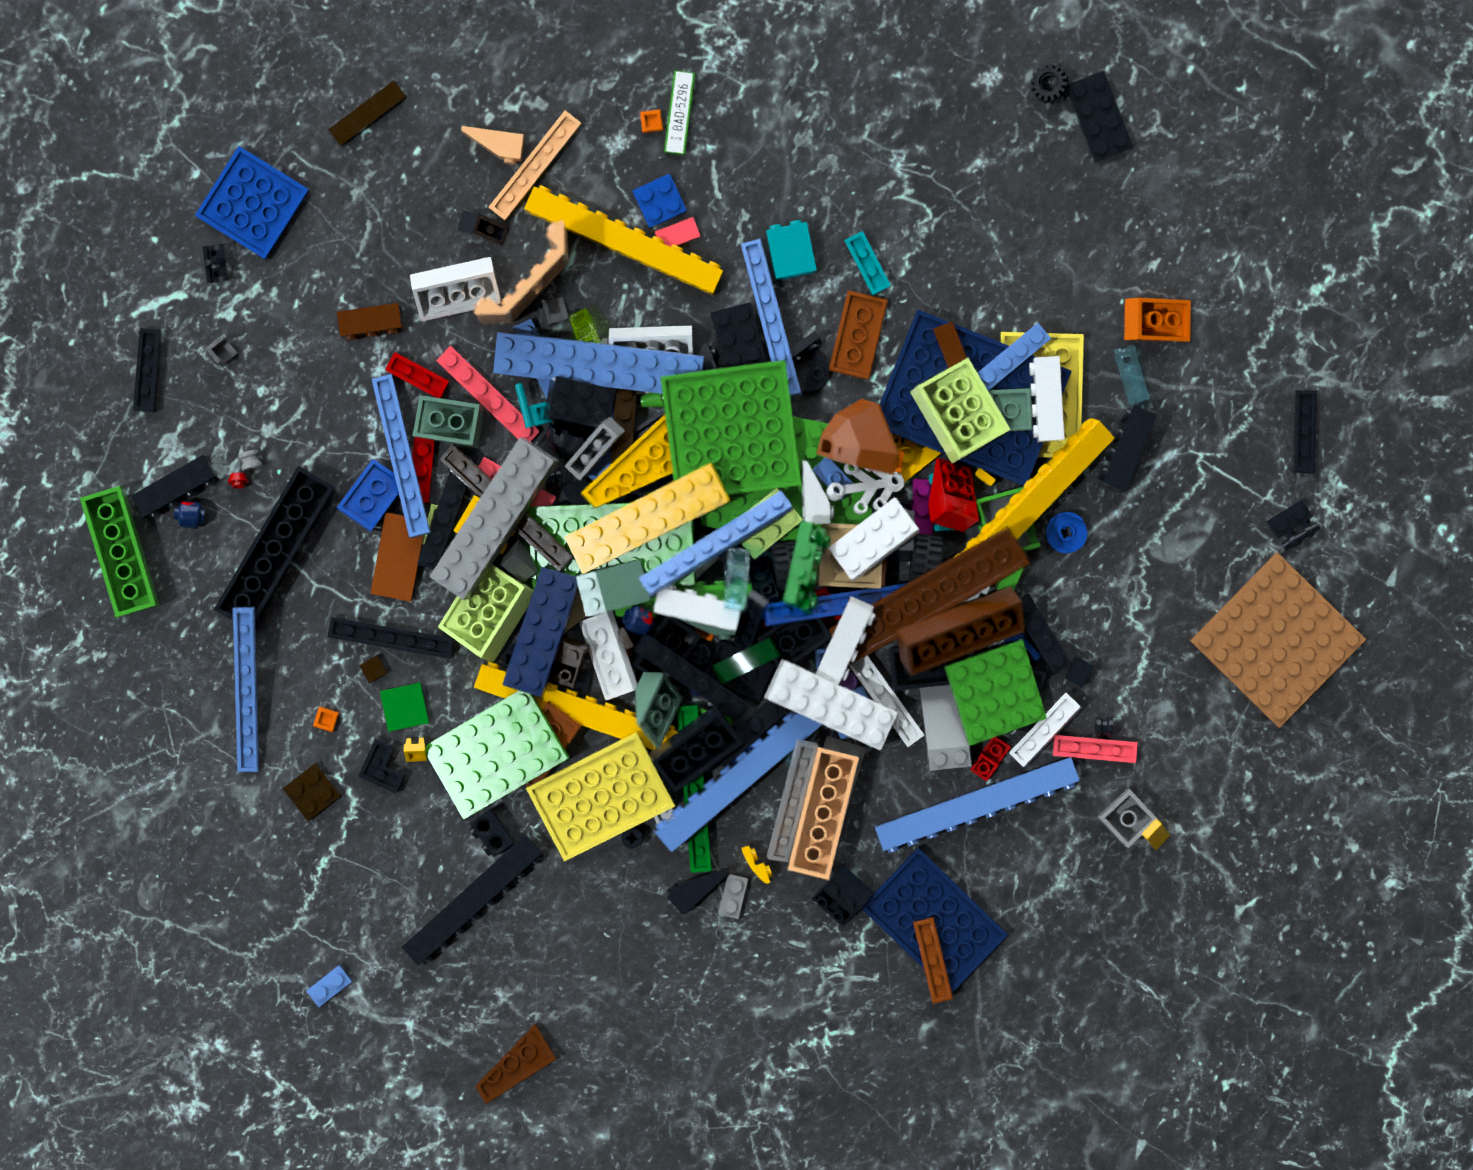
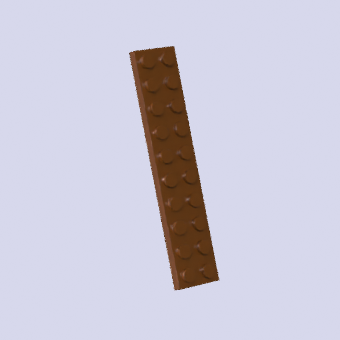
[829,526,1030,665]

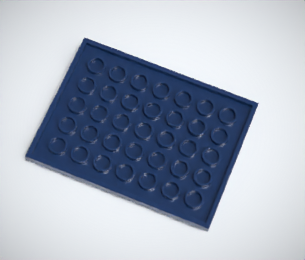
[880,309,1072,486]

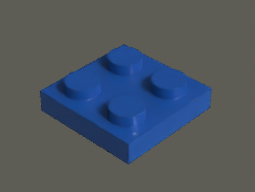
[632,173,687,229]

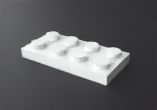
[829,498,920,582]
[579,611,637,701]

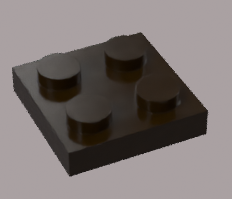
[283,763,341,821]

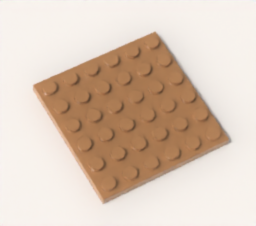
[1190,552,1366,728]

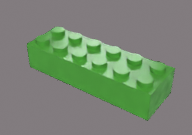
[80,486,160,618]

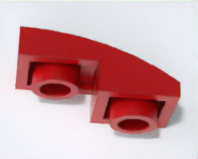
[970,736,1011,782]

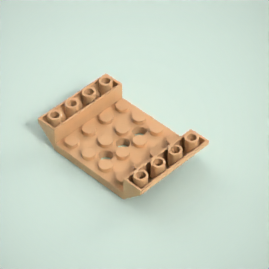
[474,220,569,324]

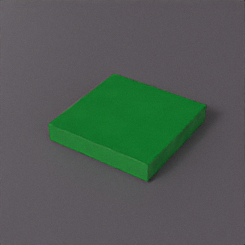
[380,682,429,732]

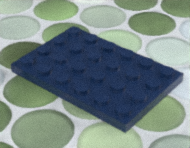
[861,847,1008,993]

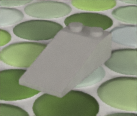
[920,685,971,771]

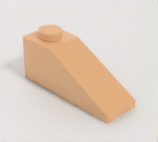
[461,126,525,165]

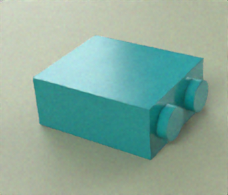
[766,220,817,281]

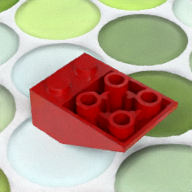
[928,458,979,532]

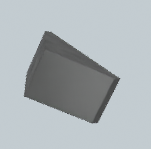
[501,536,538,583]

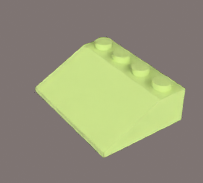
[910,358,1010,464]
[438,564,534,663]

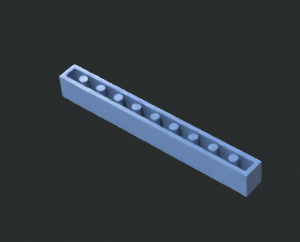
[654,711,823,852]
[874,757,1080,853]

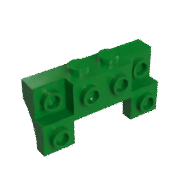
[783,521,831,614]

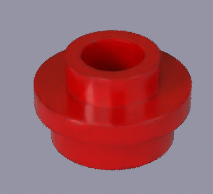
[228,472,249,489]

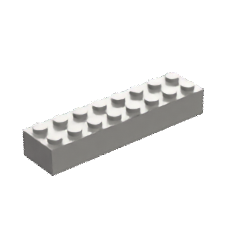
[429,438,559,600]

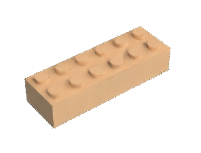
[787,747,859,880]

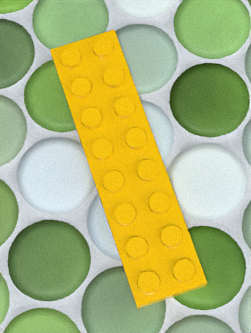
[565,463,730,574]

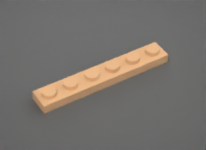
[488,111,581,221]

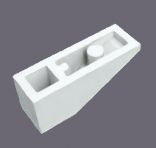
[801,460,834,524]

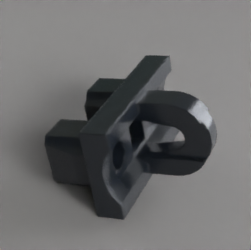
[202,244,228,284]

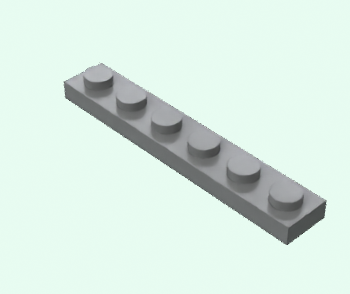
[767,740,818,862]

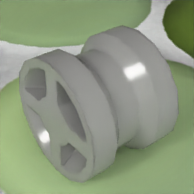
[238,449,262,471]

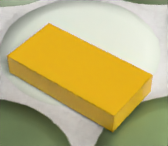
[1142,819,1170,850]

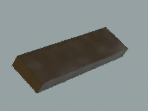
[328,80,407,147]

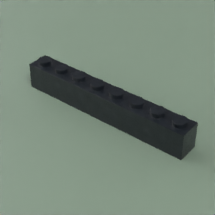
[401,834,543,965]

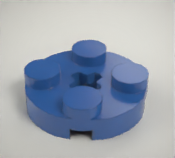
[1045,512,1087,554]

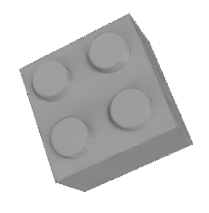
[1097,789,1158,848]

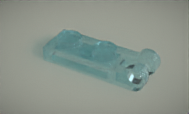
[1113,344,1150,405]

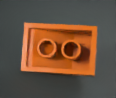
[1124,298,1191,342]

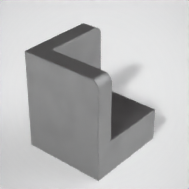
[542,297,569,326]
[206,336,238,367]

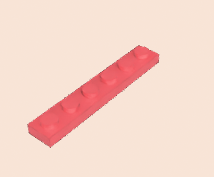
[436,346,540,441]

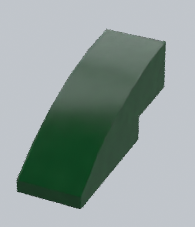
[712,637,780,684]

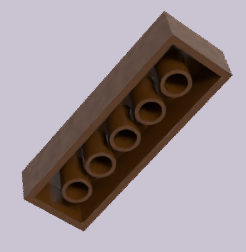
[896,586,1025,676]

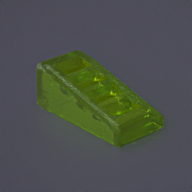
[569,308,601,343]

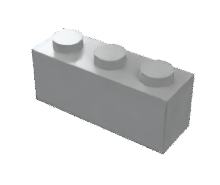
[564,417,625,480]

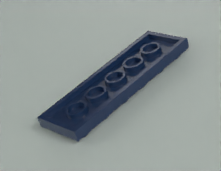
[502,567,579,698]

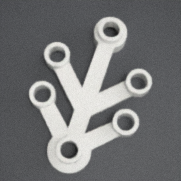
[826,463,904,515]

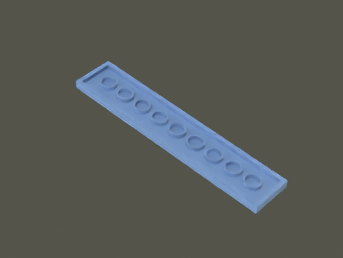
[493,331,704,394]

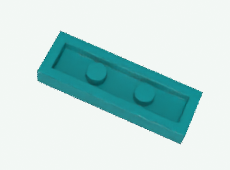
[844,231,891,296]

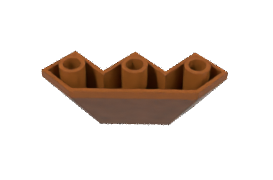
[816,399,899,475]

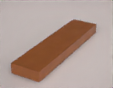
[913,917,953,1004]

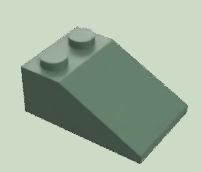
[413,395,485,448]
[576,559,651,617]
[636,672,683,748]

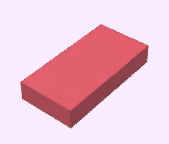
[655,217,701,247]

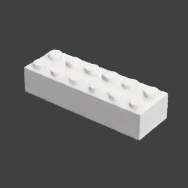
[764,660,898,750]

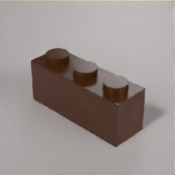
[336,303,403,341]

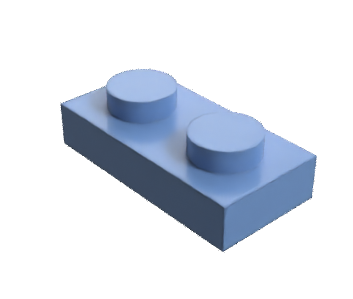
[306,965,352,1007]

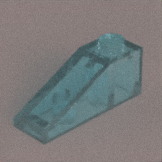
[724,548,750,611]

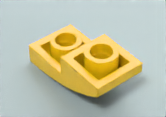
[741,845,773,884]

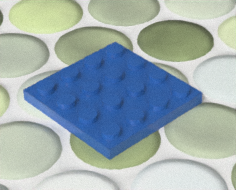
[195,146,310,260]

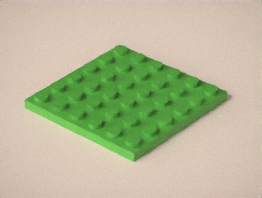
[660,360,801,495]

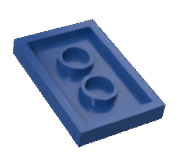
[337,459,399,533]

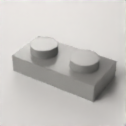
[718,874,748,919]

